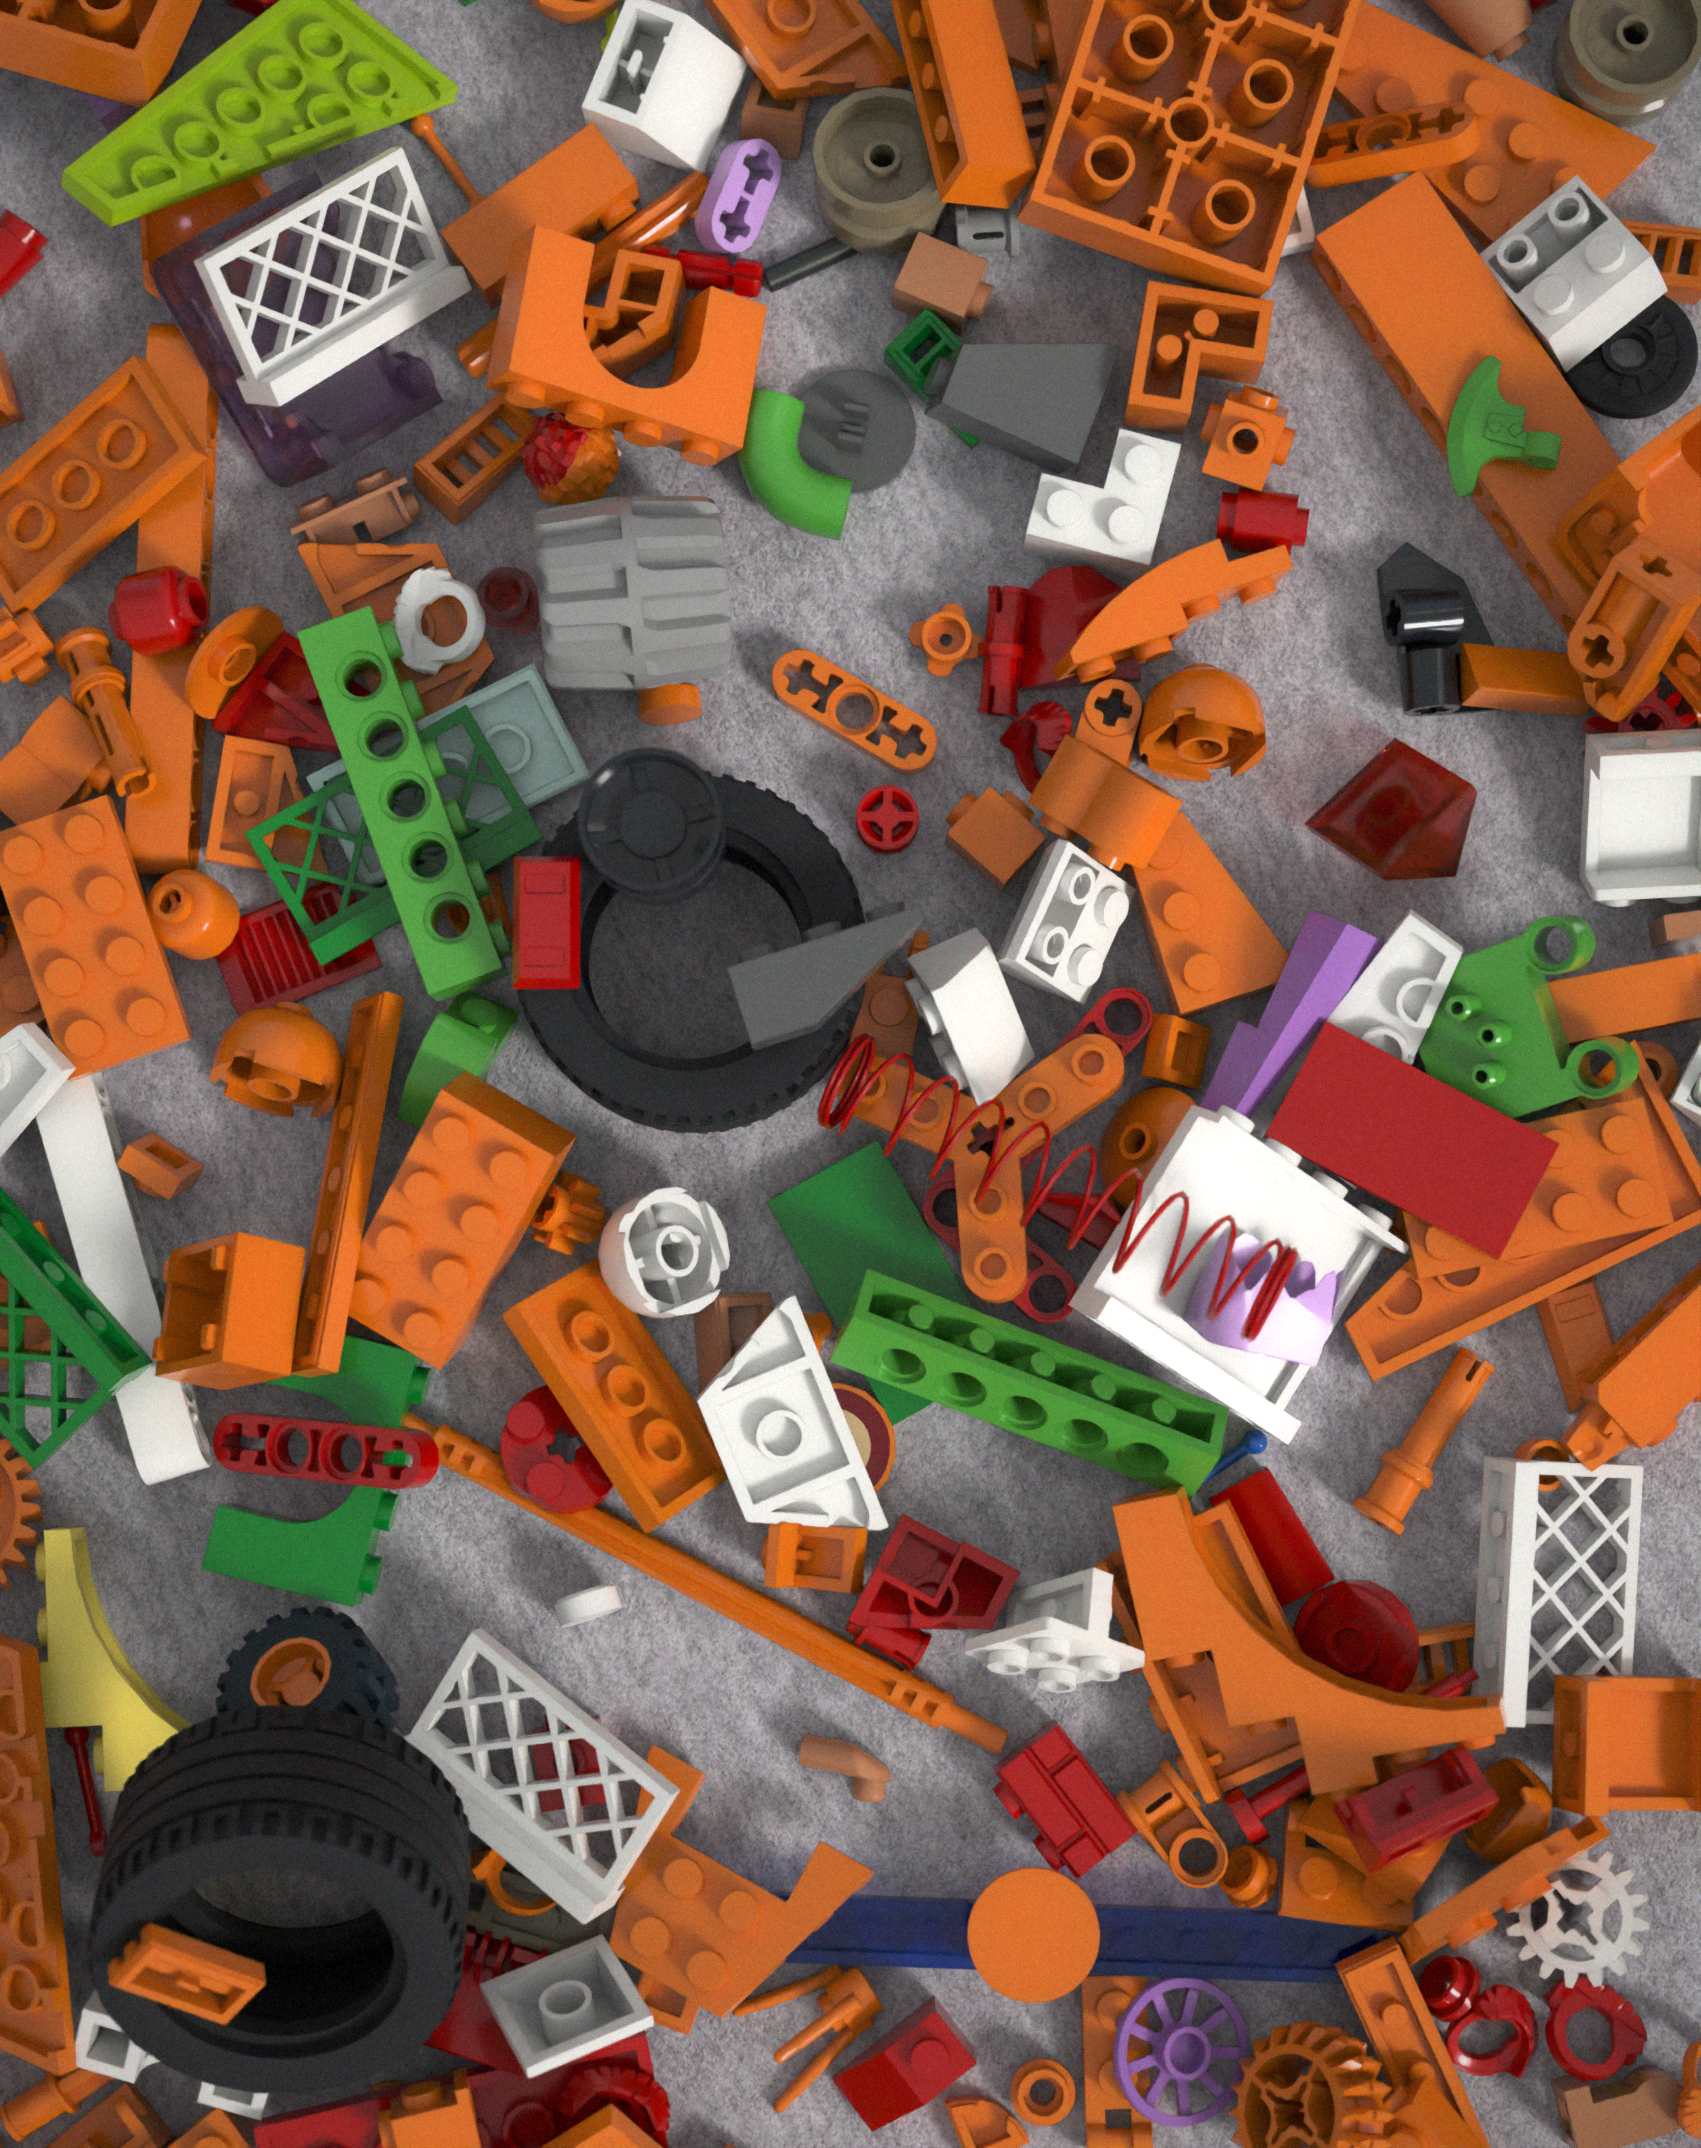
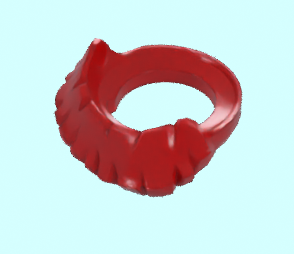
[1000,701,1072,794]
[1543,1974,1647,2081]
[1445,1983,1539,2079]
[559,2066,671,2139]

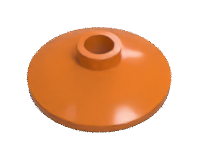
[185,606,284,719]
[1099,1087,1200,1208]

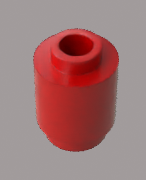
[1216,487,1310,556]

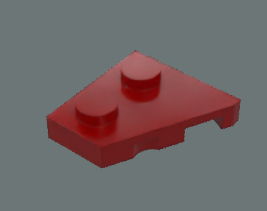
[210,630,372,754]

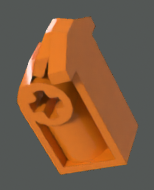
[1567,536,1701,723]

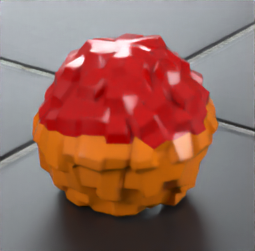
[520,412,622,506]

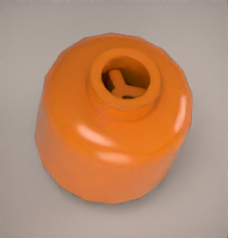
[146,869,240,960]

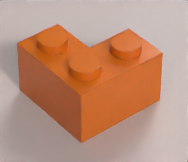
[1122,280,1274,435]

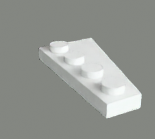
[1254,909,1463,1190]

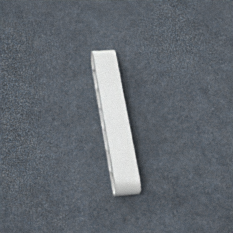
[35,1072,212,1486]

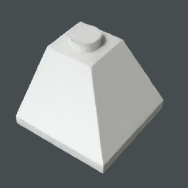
[480,1934,654,2079]

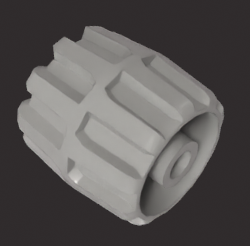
[531,495,732,691]

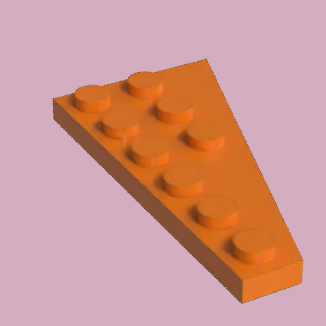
[1342,1039,1701,1382]
[0,1633,77,2076]

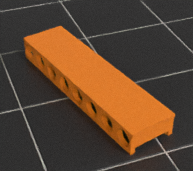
[1309,170,1621,639]

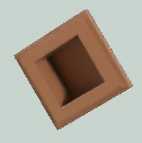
[739,74,812,160]

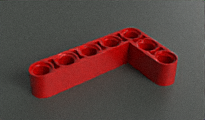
[922,987,1153,1324]

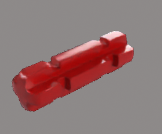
[643,244,763,298]

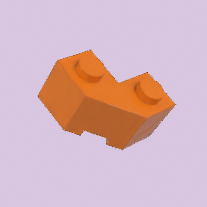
[583,248,687,380]

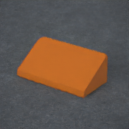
[1460,643,1591,717]

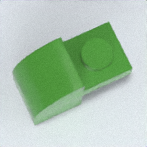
[396,990,519,1129]

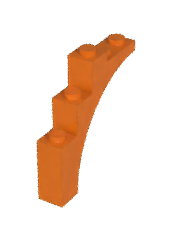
[1112,1485,1507,1801]

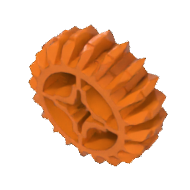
[1226,2021,1396,2148]

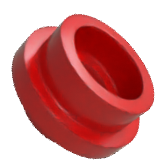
[1419,1955,1481,2022]

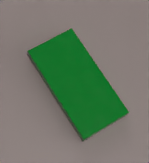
[767,1139,974,1426]

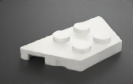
[696,1294,889,1530]

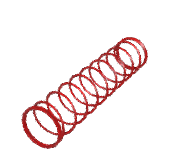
[817,1033,1298,1343]

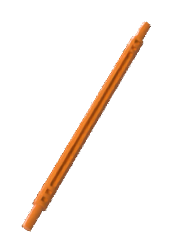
[403,1411,1009,1755]

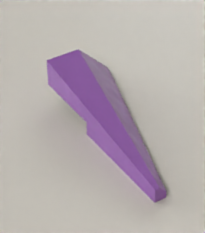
[1200,909,1385,1120]

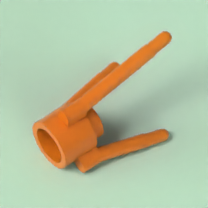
[732,1962,884,2113]

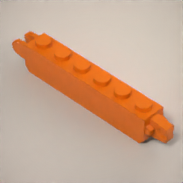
[1559,1260,1701,1472]

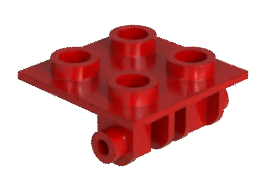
[422,1925,550,2077]

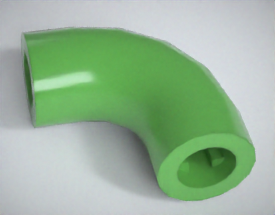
[736,389,853,541]

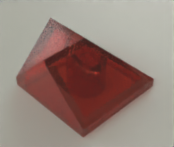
[1305,738,1477,881]

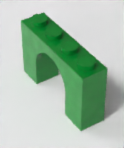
[201,1333,432,1607]

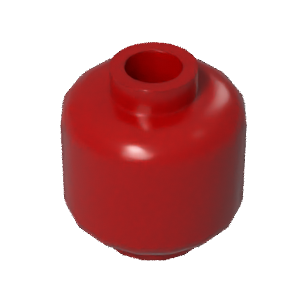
[108,566,210,656]

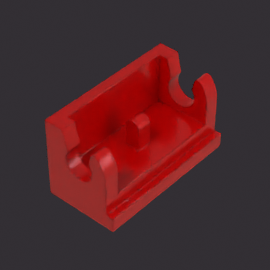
[1333,1745,1499,1875]

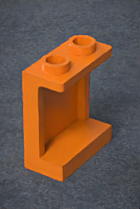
[1552,1674,1701,1816]

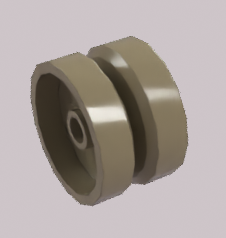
[1551,0,1701,127]
[812,87,950,256]

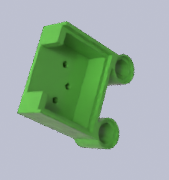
[1418,914,1640,1119]

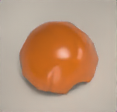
[1461,1758,1553,1864]

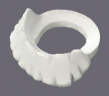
[392,566,486,676]

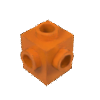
[1199,385,1296,492]

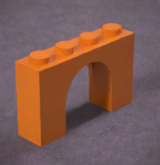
[485,224,767,466]

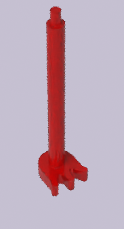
[1223,1667,1480,1847]

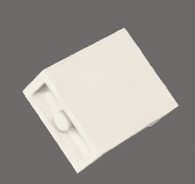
[1579,729,1701,907]

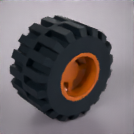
[215,1606,400,1731]

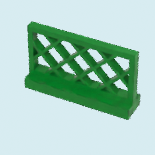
[244,705,544,966]
[0,1187,153,1470]

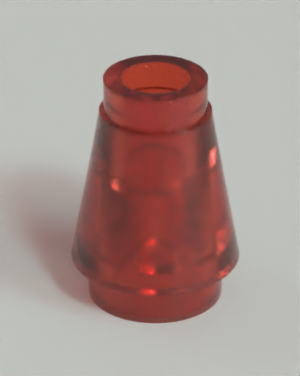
[476,567,540,634]

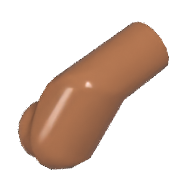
[799,1734,891,1803]

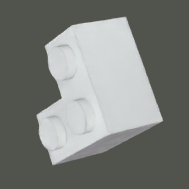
[1022,428,1181,581]

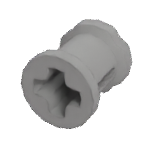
[954,199,1020,257]

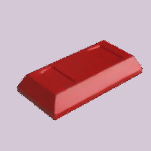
[512,856,581,989]

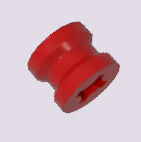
[856,785,919,856]

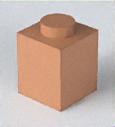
[893,231,994,336]

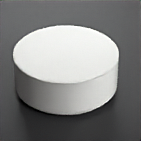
[554,1583,622,1628]

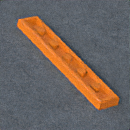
[291,991,405,1378]

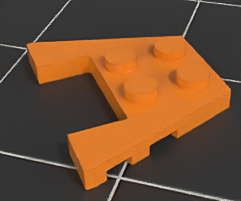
[609,1744,875,2018]

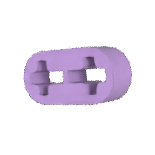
[695,139,782,254]

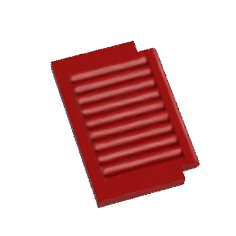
[215,882,383,1017]

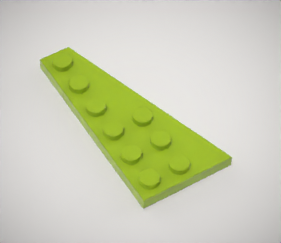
[61,0,459,227]

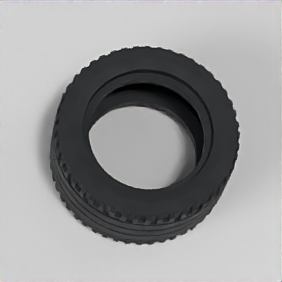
[511,771,866,1134]
[86,1705,471,2094]

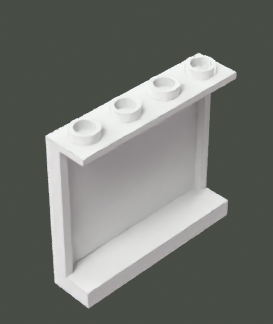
[1068,1104,1409,1445]

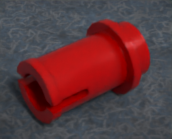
[845,1622,932,1671]

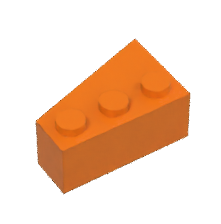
[1123,811,1289,1018]

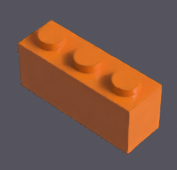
[440,122,641,310]

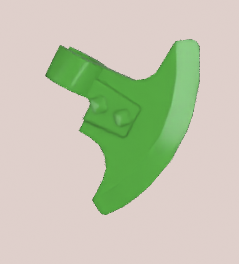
[1447,355,1562,498]

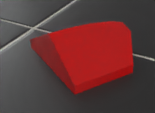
[1019,566,1141,691]
[1025,1191,1122,1252]

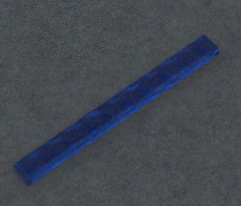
[769,1891,1391,1984]

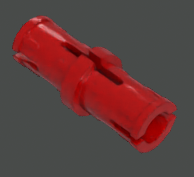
[977,585,1029,717]

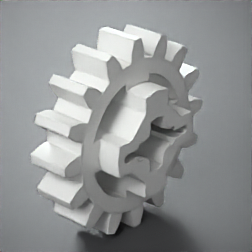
[1506,1848,1651,1988]

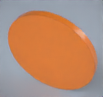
[967,1867,1100,2003]

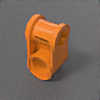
[1072,679,1142,768]
[1114,1757,1228,1888]

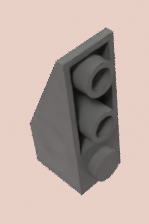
[727,901,924,1051]

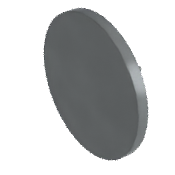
[798,369,916,494]

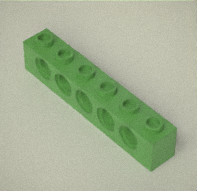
[296,605,512,1002]
[829,1268,1229,1500]

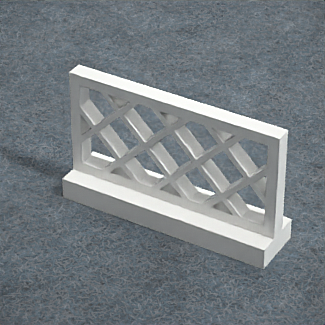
[194,147,472,407]
[1471,1456,1643,1727]
[403,1628,680,1925]

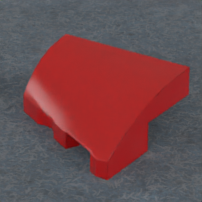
[847,1514,1020,1631]

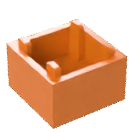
[152,1232,306,1391]

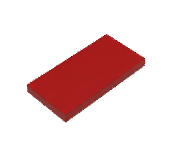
[1264,1021,1560,1260]

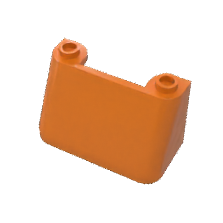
[1557,404,1701,713]

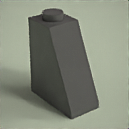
[924,343,1121,474]

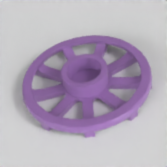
[1111,1975,1248,2127]

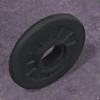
[1560,295,1698,419]

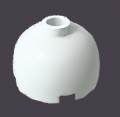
[598,1187,730,1318]

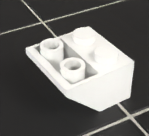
[581,0,749,175]
[1479,174,1668,372]
[996,839,1136,1005]
[904,927,1035,1106]

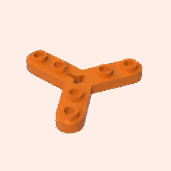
[838,1034,1125,1304]

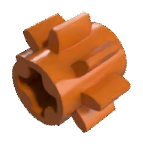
[0,605,56,687]
[530,1170,606,1256]

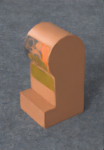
[1550,2065,1683,2148]

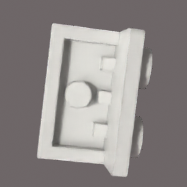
[964,1567,1145,1693]

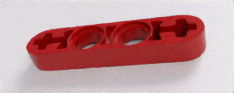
[212,1412,440,1490]

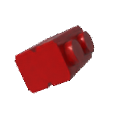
[992,1719,1138,1878]

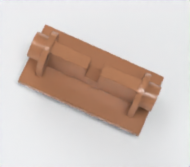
[290,467,423,546]

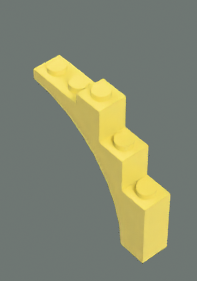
[35,1526,192,1792]

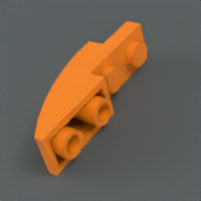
[1052,538,1294,683]

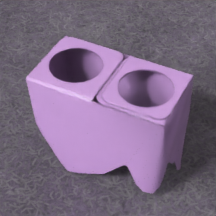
[1182,1233,1346,1367]

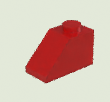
[832,1995,977,2132]

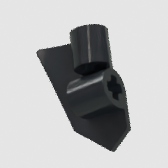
[1377,542,1503,716]

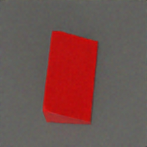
[1208,1465,1335,1607]

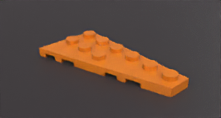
[1331,0,1657,248]

